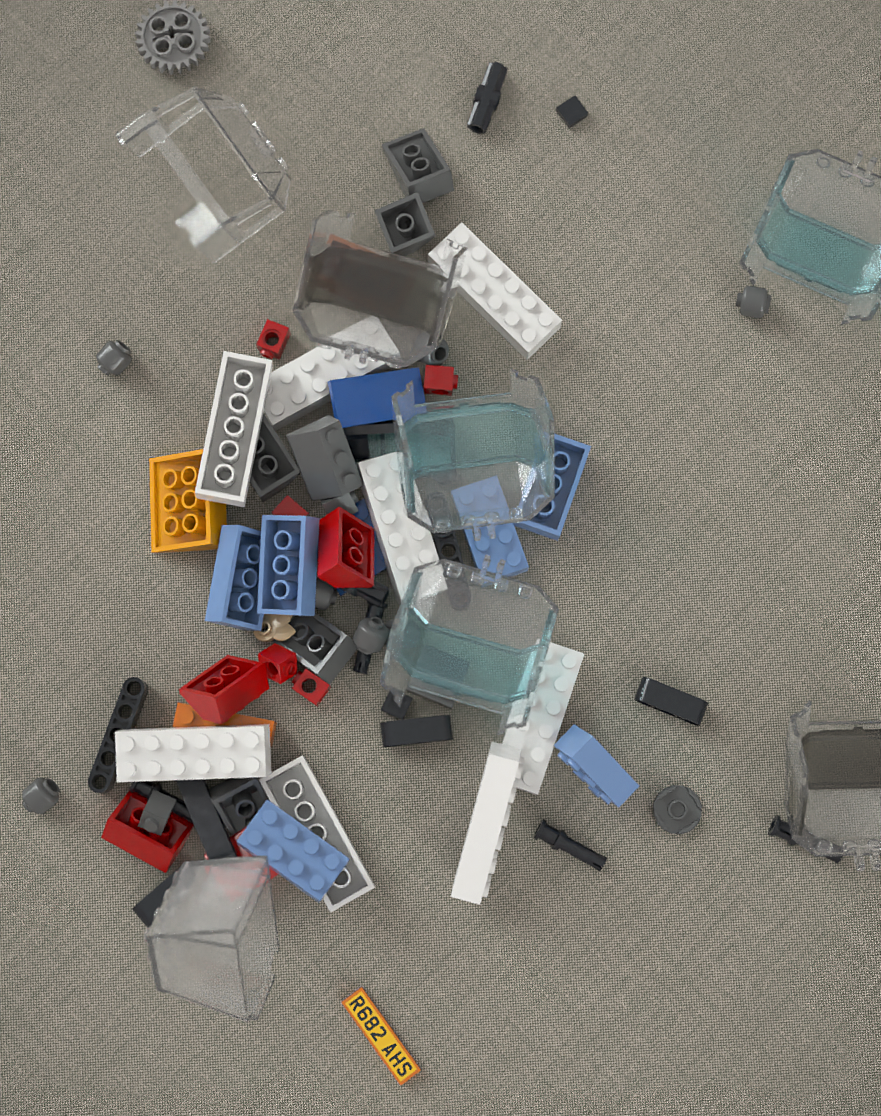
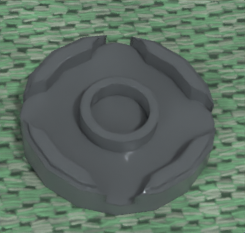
[653,785,702,834]

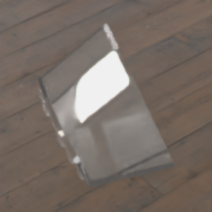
[144,855,280,1023]

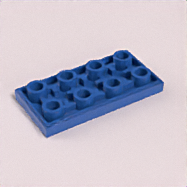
[328,367,428,428]

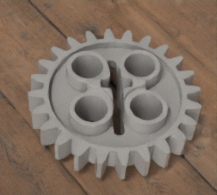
[135,0,211,75]

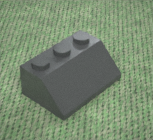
[250,413,301,502]
[286,415,364,501]

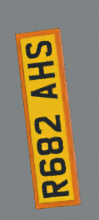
[341,987,421,1086]

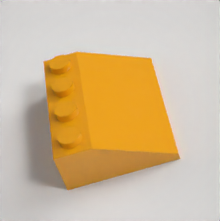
[149,449,227,553]

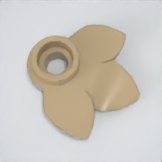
[253,614,296,642]

